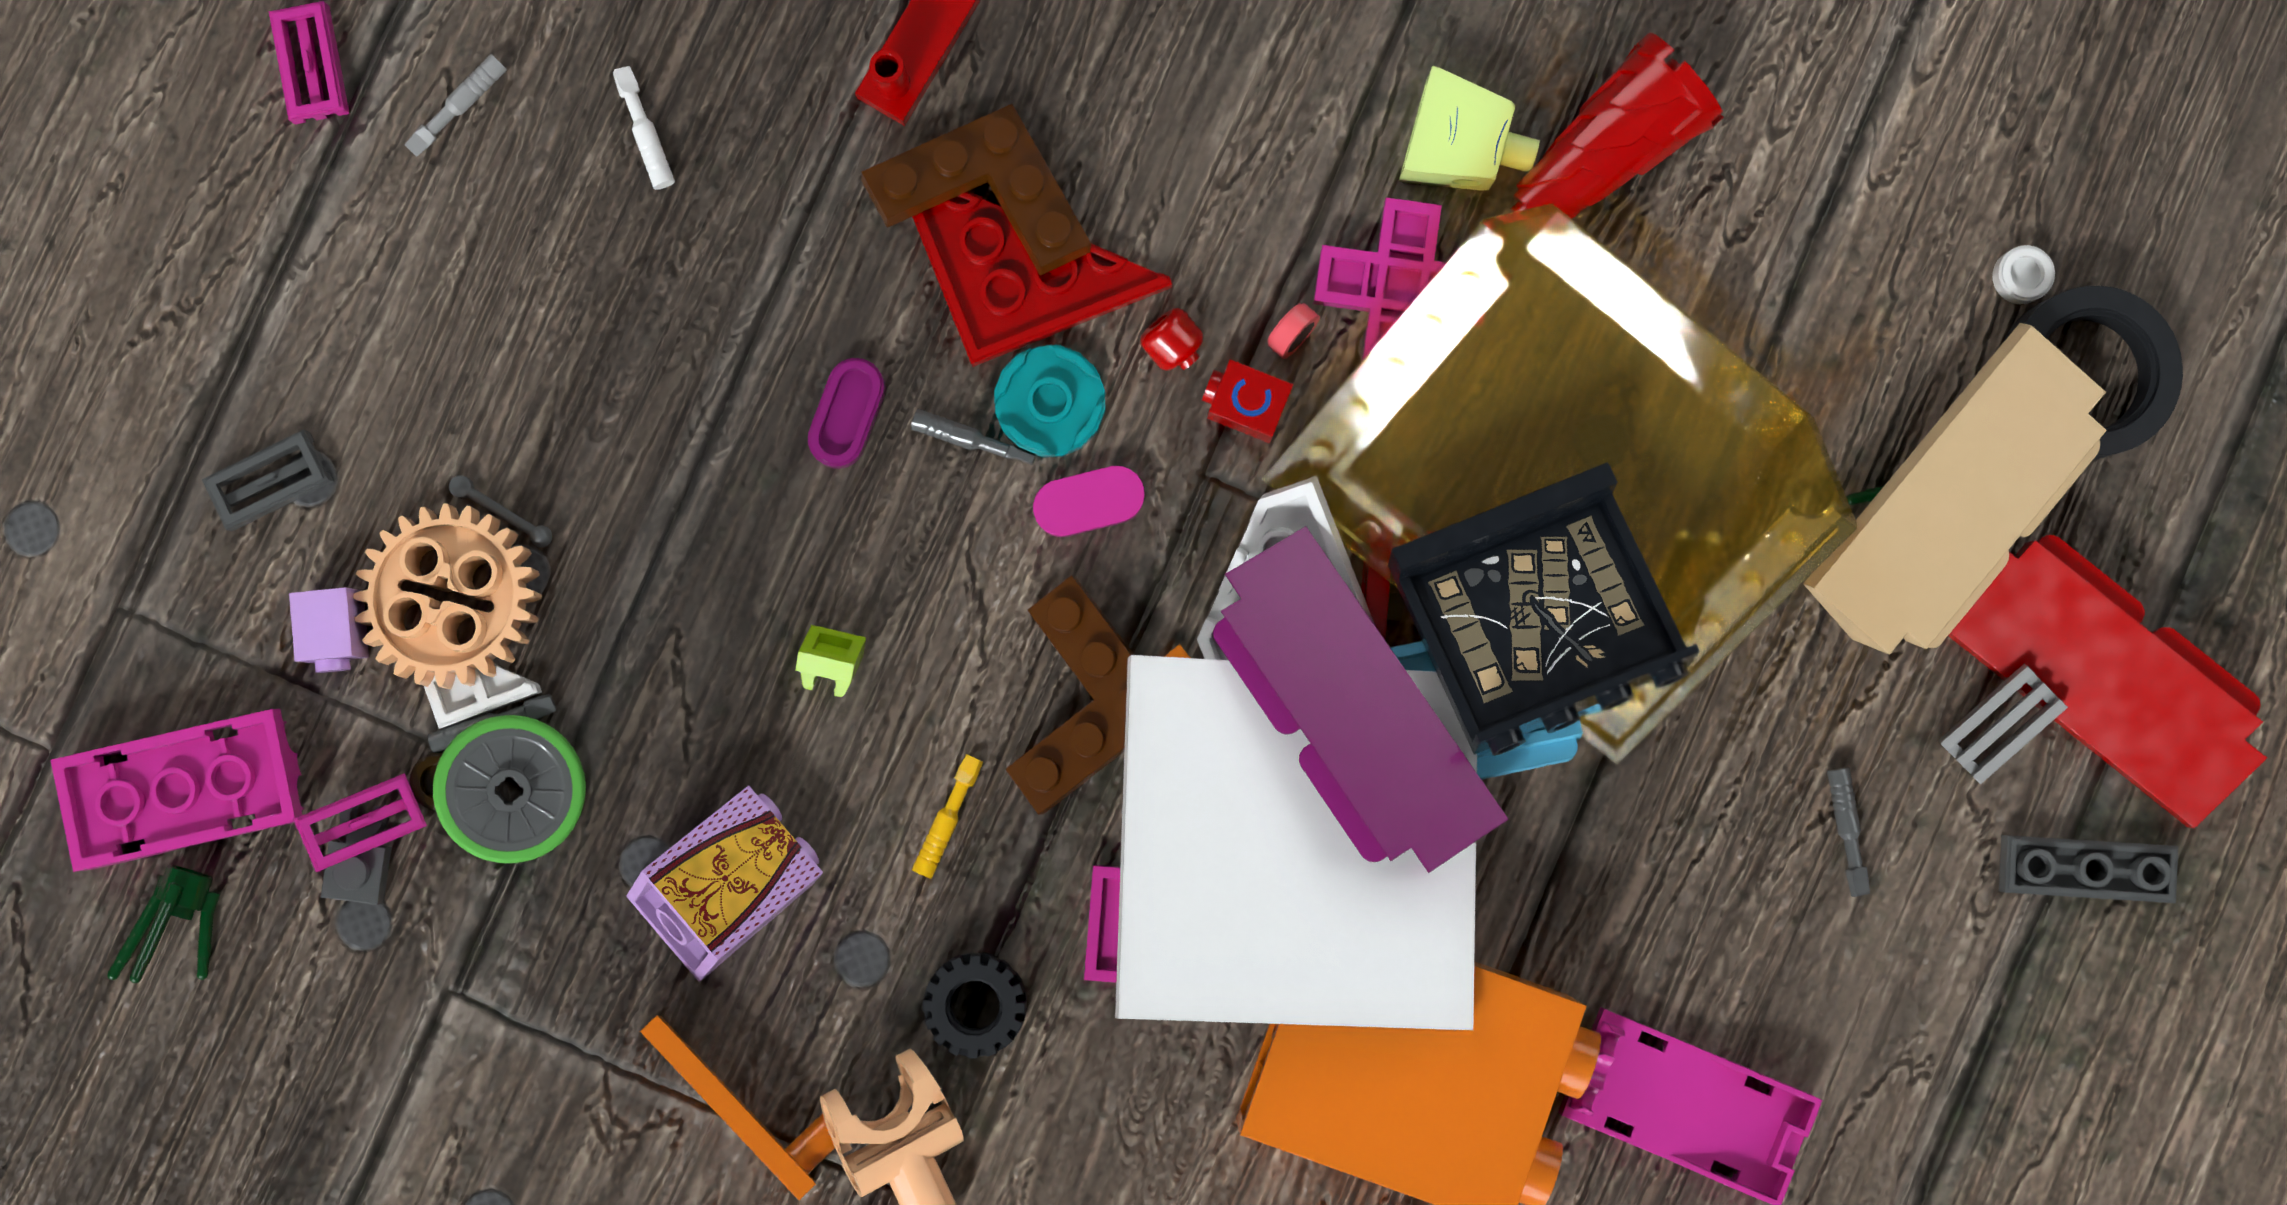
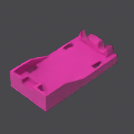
[50,709,305,872]
[1558,1007,1823,1205]

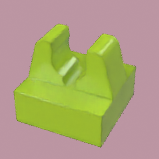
[795,625,866,697]

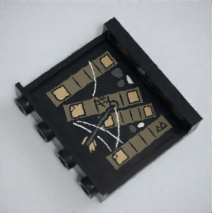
[1388,462,1700,756]

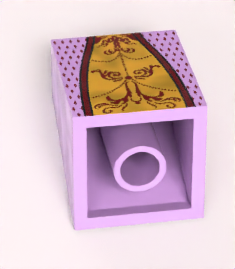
[626,785,823,982]

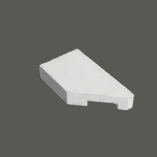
[424,664,542,729]

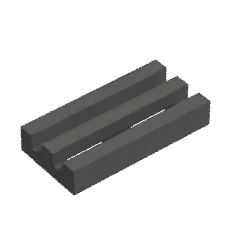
[202,430,334,531]

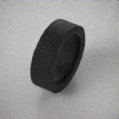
[2002,286,2183,460]

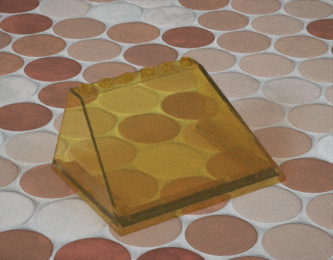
[1262,204,1857,764]

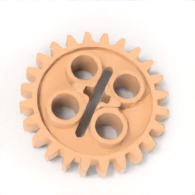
[353,503,542,689]

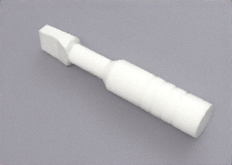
[613,66,675,190]

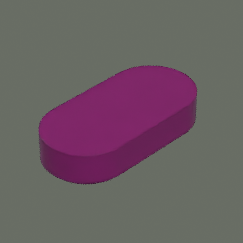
[808,358,886,469]

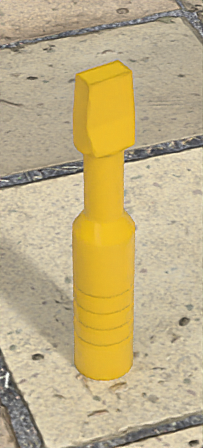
[911,754,983,879]

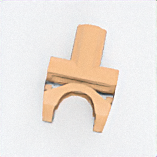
[820,1048,964,1205]

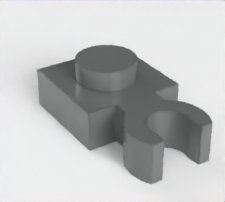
[321,805,392,905]

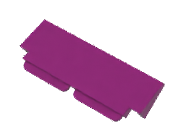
[1213,526,1509,873]

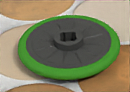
[433,715,586,863]

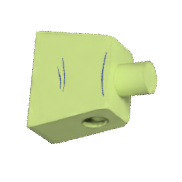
[1399,66,1540,191]

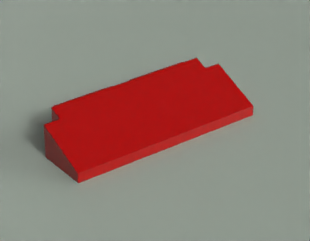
[1948,535,2267,828]

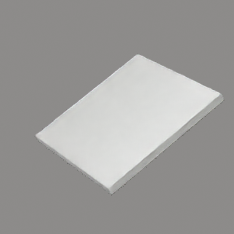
[1115,655,1477,1030]

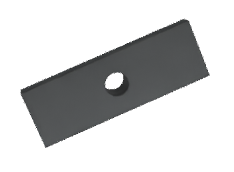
[1999,835,2178,903]

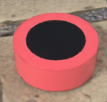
[1267,303,1320,359]

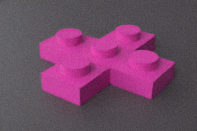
[1313,197,1490,375]

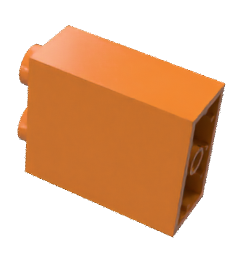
[1236,961,1601,1205]

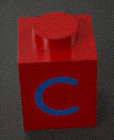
[1202,359,1293,444]

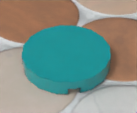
[994,345,1106,457]

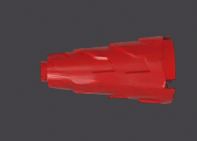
[1510,32,1724,234]

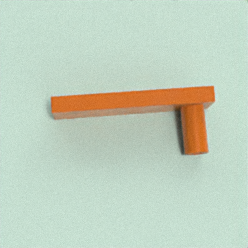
[640,1015,835,1200]

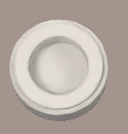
[1992,245,2055,304]

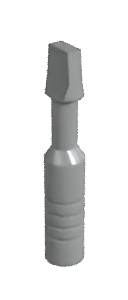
[404,54,507,157]

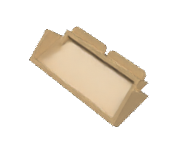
[1803,323,2107,655]

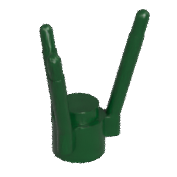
[107,864,220,983]

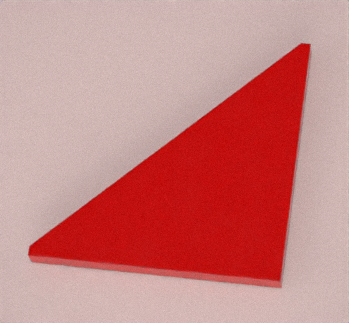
[912,191,1173,367]

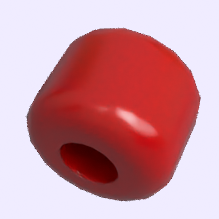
[1140,308,1204,371]

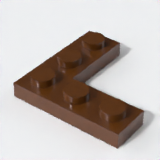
[861,104,1092,276]
[1005,575,1134,815]

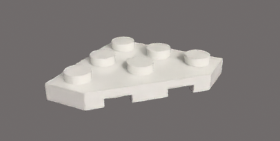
[1197,476,1376,660]

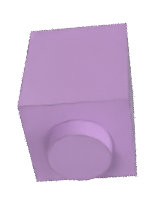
[289,587,369,673]

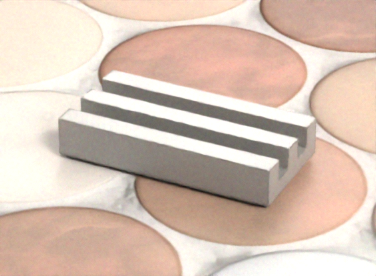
[1938,664,2068,785]

